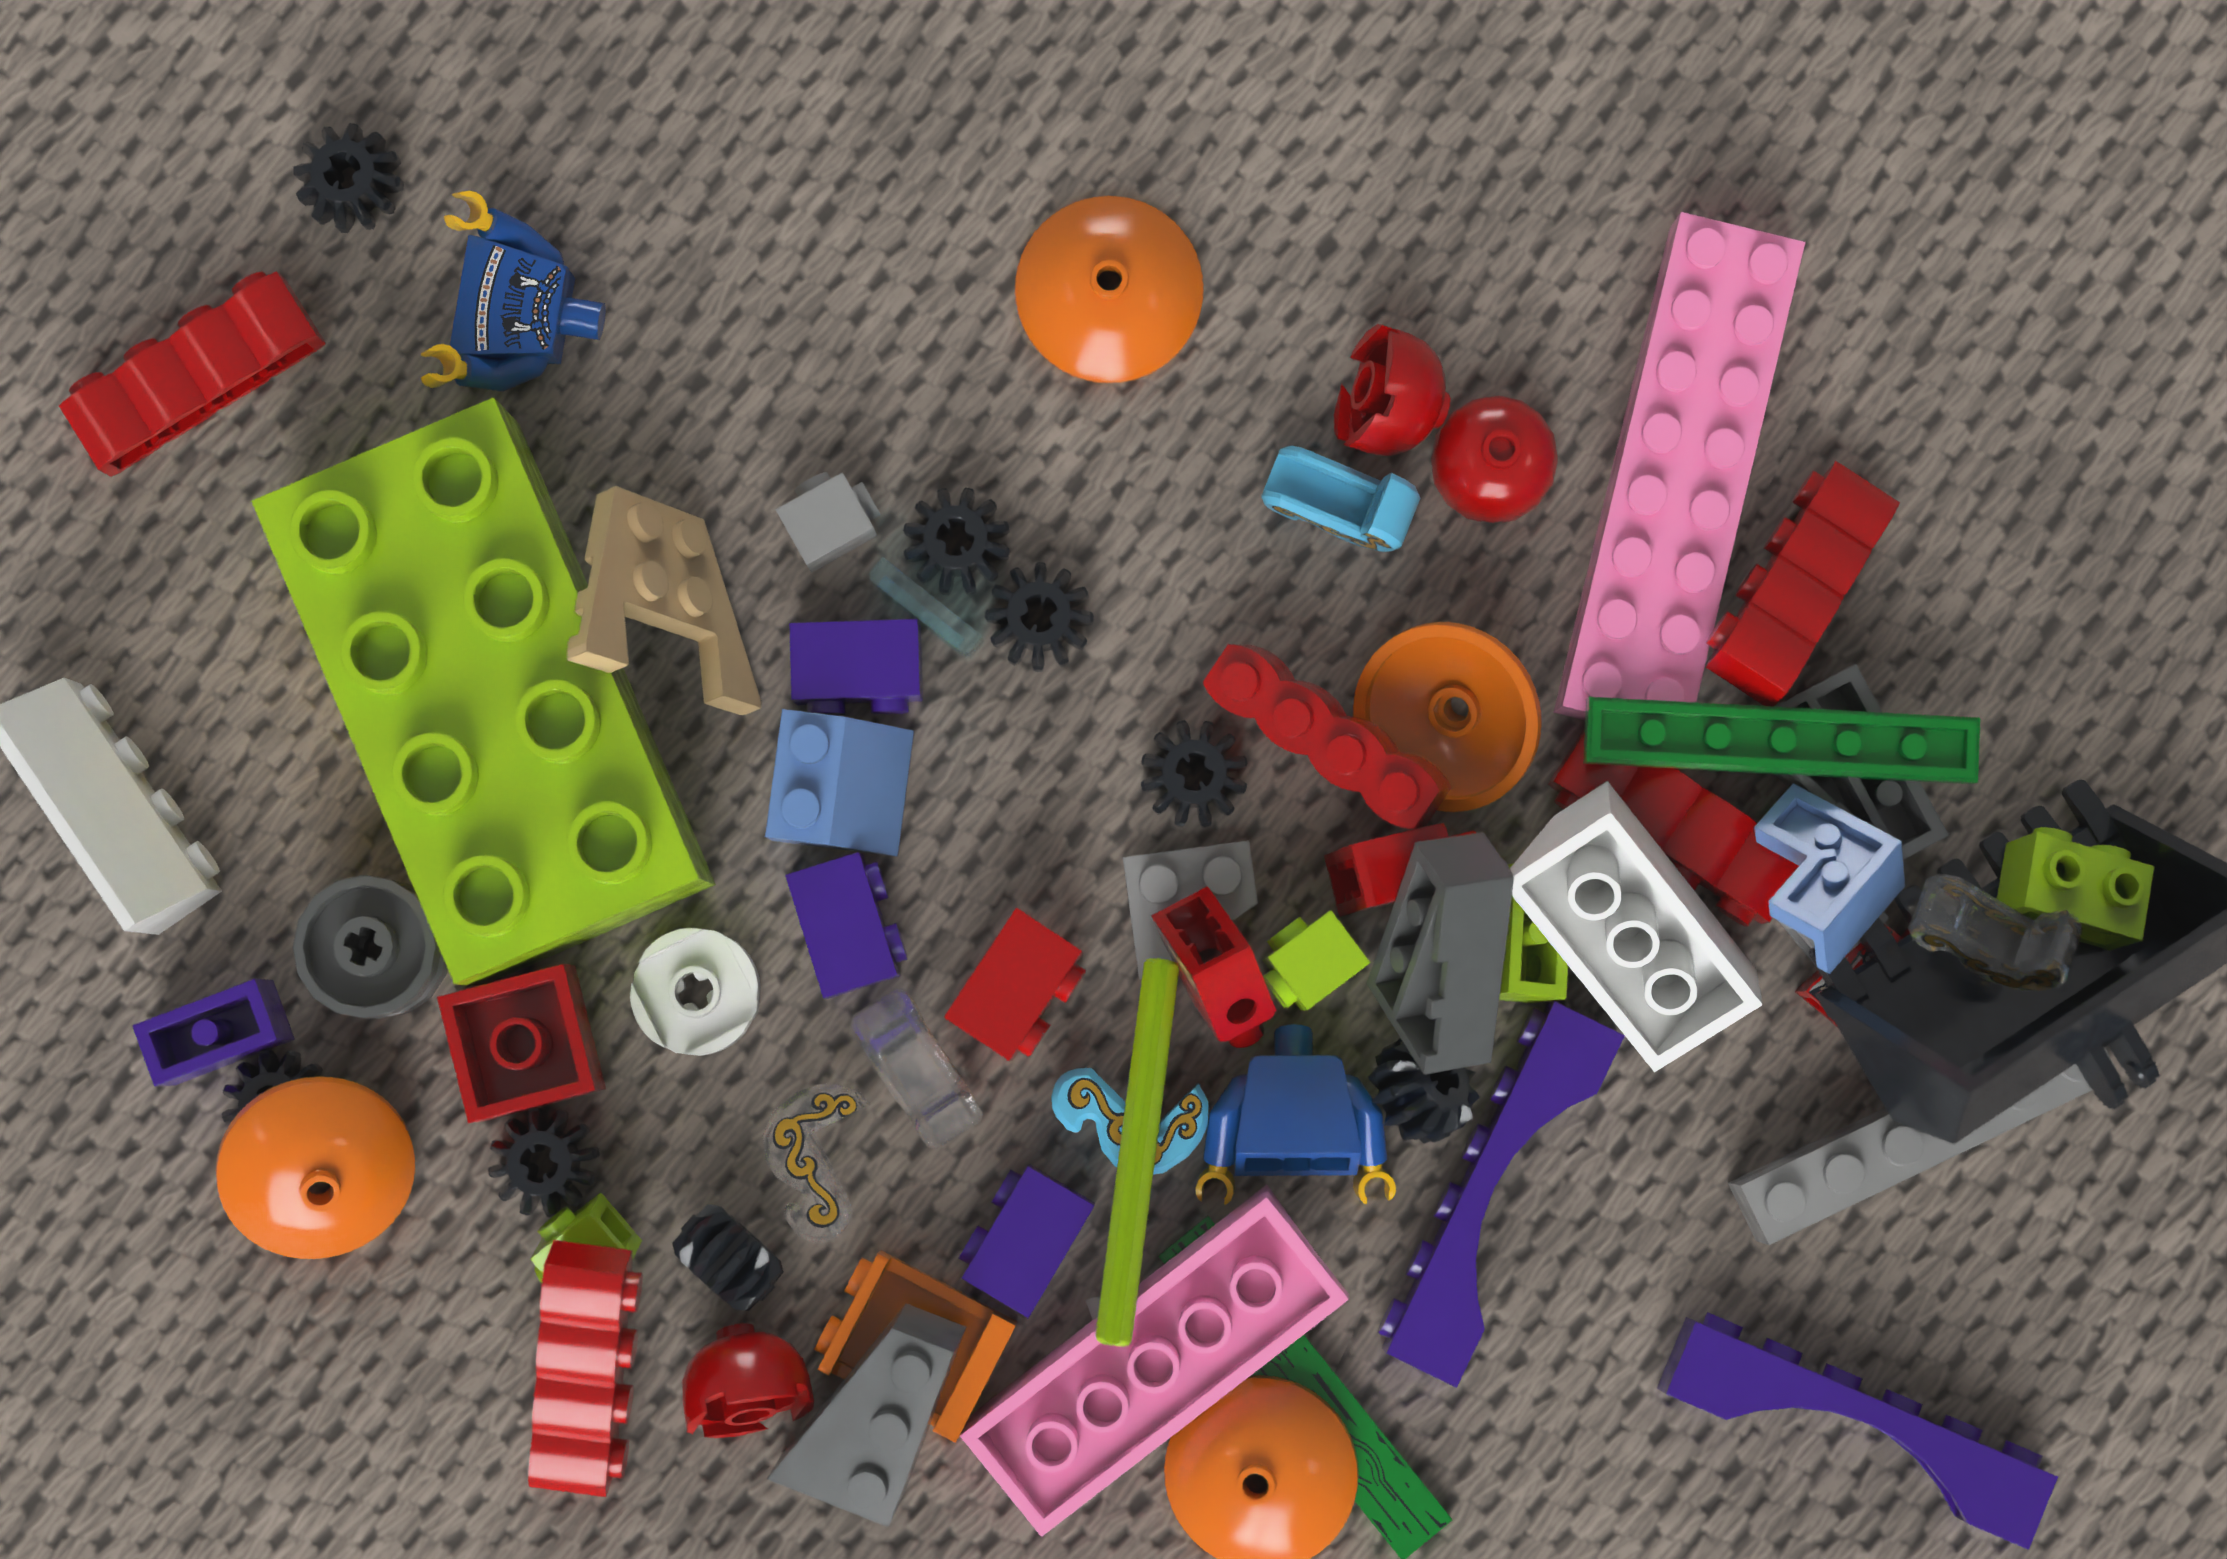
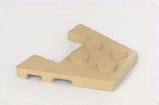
[567,486,762,715]

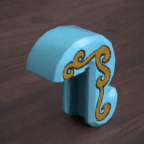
[1261,445,1421,552]
[1051,1068,1209,1174]

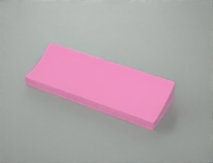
[960,1185,1349,1537]

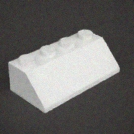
[0,678,222,935]
[1510,781,1763,1072]

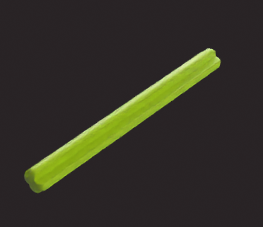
[1095,958,1179,1347]

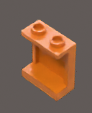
[814,1250,1017,1443]

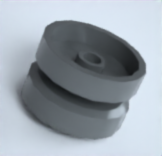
[293,875,448,1019]

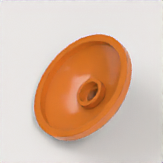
[1015,196,1204,383]
[1353,622,1542,812]
[216,1077,415,1259]
[1164,1375,1359,1559]

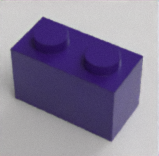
[789,619,923,716]
[785,852,908,999]
[132,979,295,1087]
[958,1164,1095,1318]

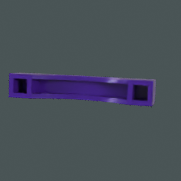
[1378,1001,1625,1388]
[1657,1312,2058,1550]

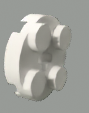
[630,928,761,1056]

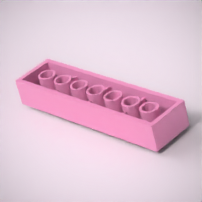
[1553,212,1805,720]

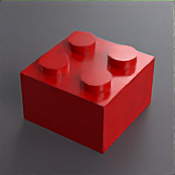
[944,907,1087,1061]
[437,964,606,1124]

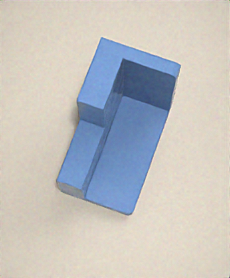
[1754,783,1905,974]

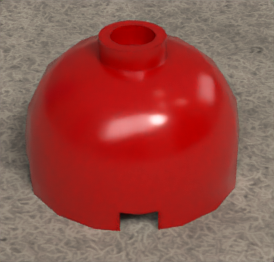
[1334,324,1451,456]
[1431,395,1558,523]
[682,1323,814,1438]

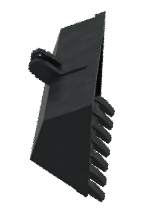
[1809,779,2227,1144]

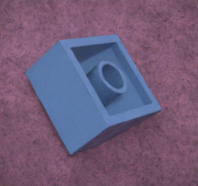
[765,709,914,857]

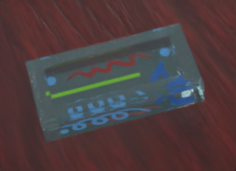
[869,557,985,660]

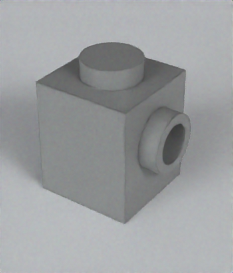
[775,472,881,573]

